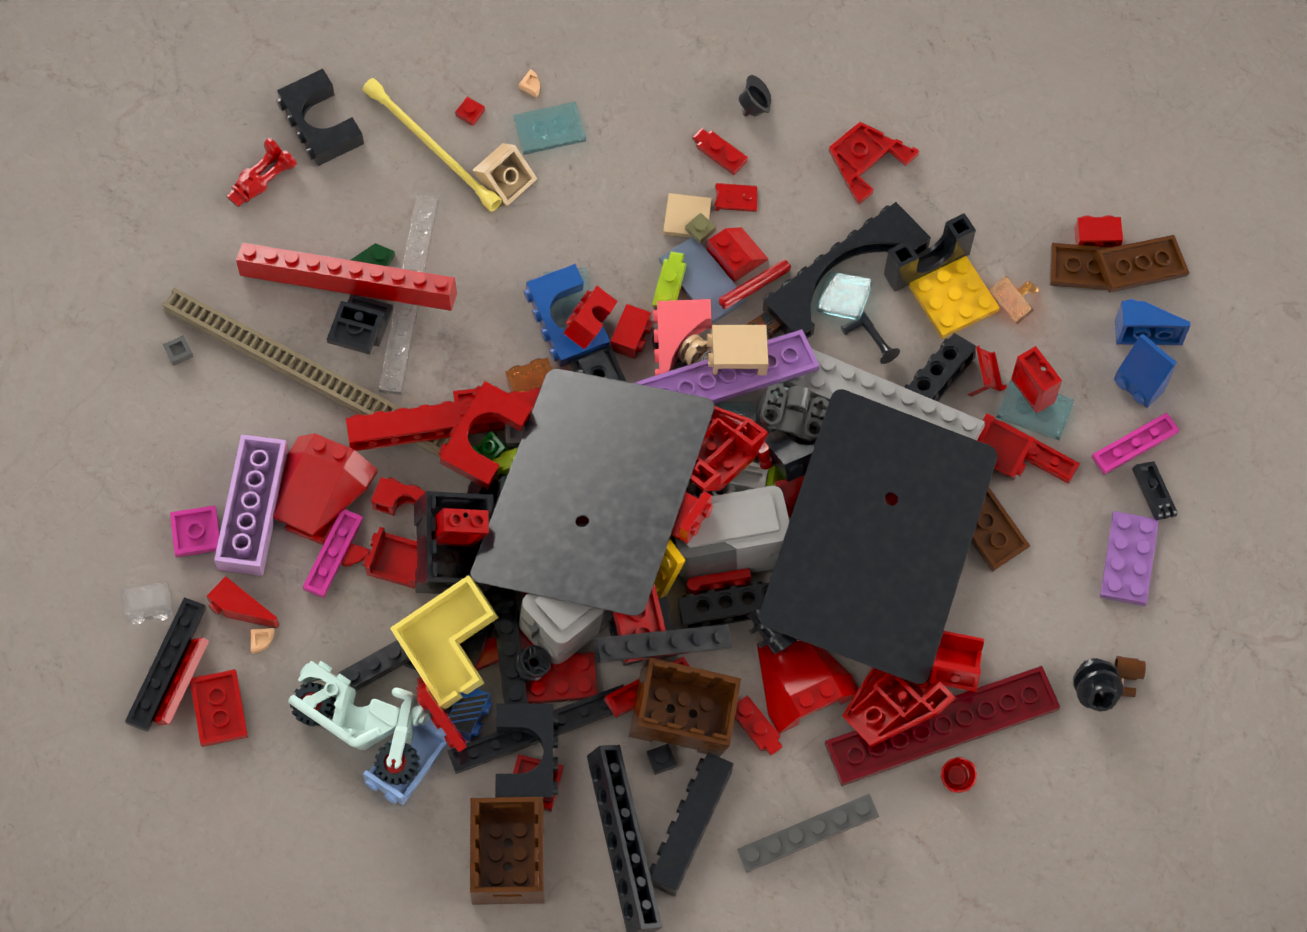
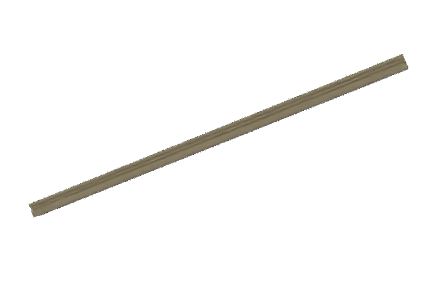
[162,288,508,485]

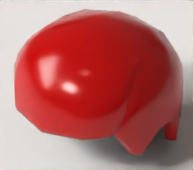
[940,757,977,793]

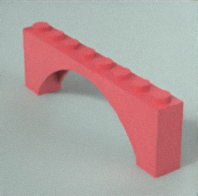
[653,299,712,376]

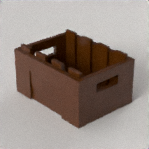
[628,658,741,757]
[470,797,545,905]

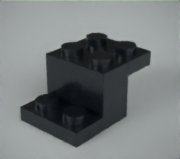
[327,294,393,355]

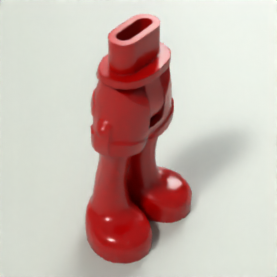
[226,138,297,207]

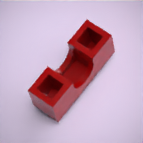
[563,286,618,350]
[371,477,425,516]

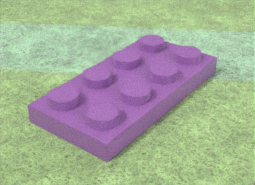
[1100,511,1159,606]

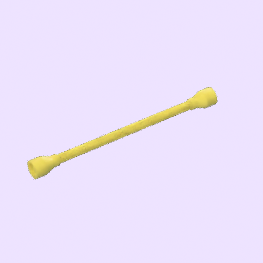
[363,78,502,212]

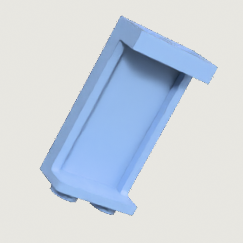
[363,717,448,805]

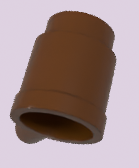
[1114,656,1146,697]

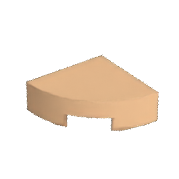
[519,69,540,98]
[251,628,275,654]

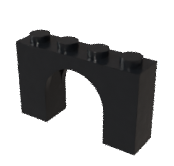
[276,68,364,166]
[884,213,976,292]
[765,431,815,482]
[495,704,558,802]

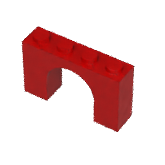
[438,381,533,489]

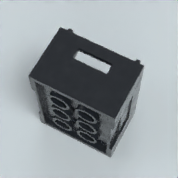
[414,491,494,594]

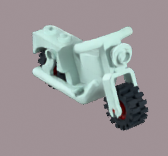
[288,661,430,785]

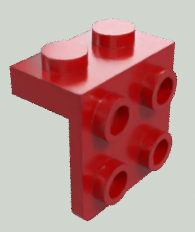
[671,491,713,544]

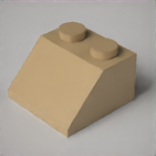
[472,143,537,206]

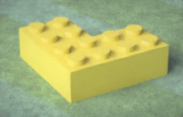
[390,575,498,709]

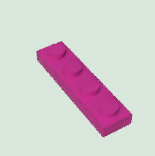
[1091,413,1179,475]
[303,509,363,598]

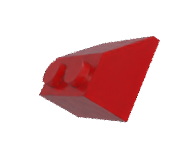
[707,227,768,283]

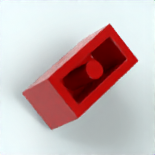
[1074,215,1123,248]
[610,304,654,359]

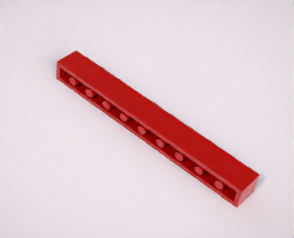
[236,243,457,311]
[345,388,541,451]

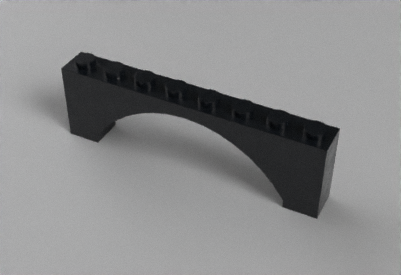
[763,202,931,339]

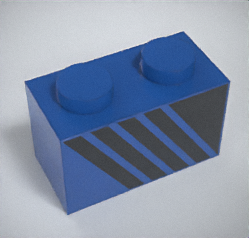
[448,688,493,742]

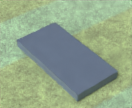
[659,237,747,324]

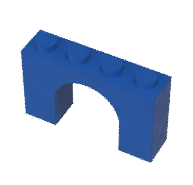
[524,264,610,367]

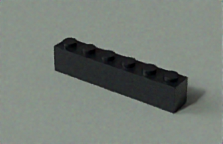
[649,752,734,896]

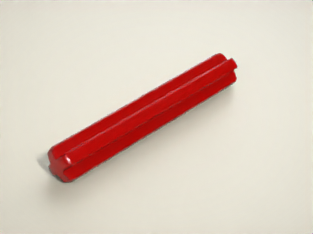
[718,260,791,309]

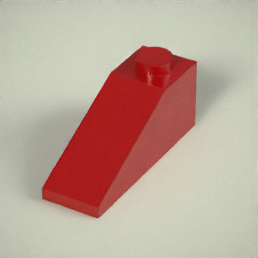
[207,576,279,629]

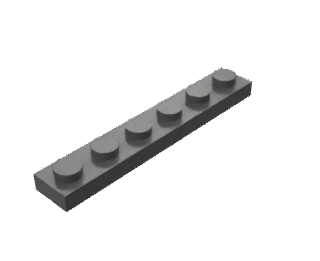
[737,793,879,873]

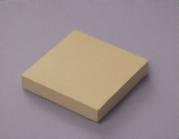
[663,193,712,240]

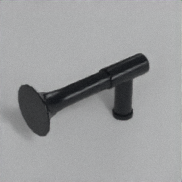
[841,308,900,364]

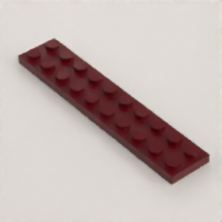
[824,666,1061,786]

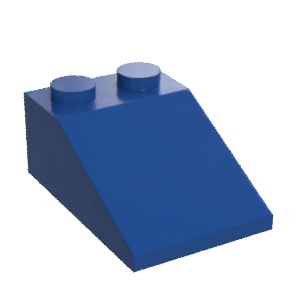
[1115,299,1191,345]
[1114,334,1177,408]

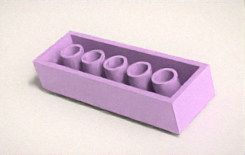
[214,434,289,576]

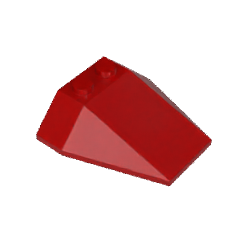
[690,406,768,491]
[273,433,378,536]
[757,640,859,734]
[842,667,956,747]

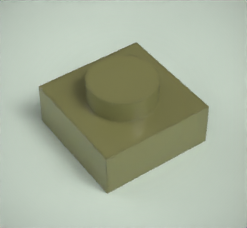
[685,213,716,244]

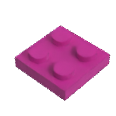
[170,505,220,558]

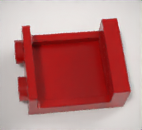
[977,413,1037,480]
[363,527,417,589]
[930,631,984,692]

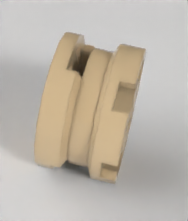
[678,334,708,365]

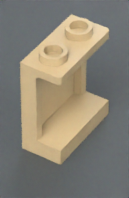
[707,325,768,375]

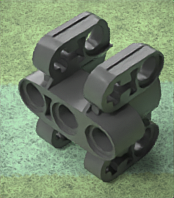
[753,384,829,445]

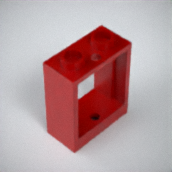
[1011,346,1062,414]
[431,508,489,547]

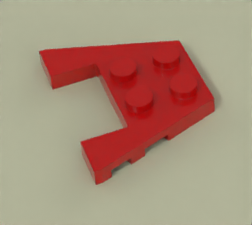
[829,122,920,205]

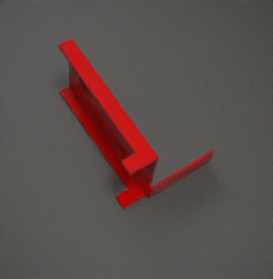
[714,183,757,212]
[967,345,1007,397]

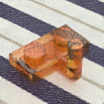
[989,276,1038,324]

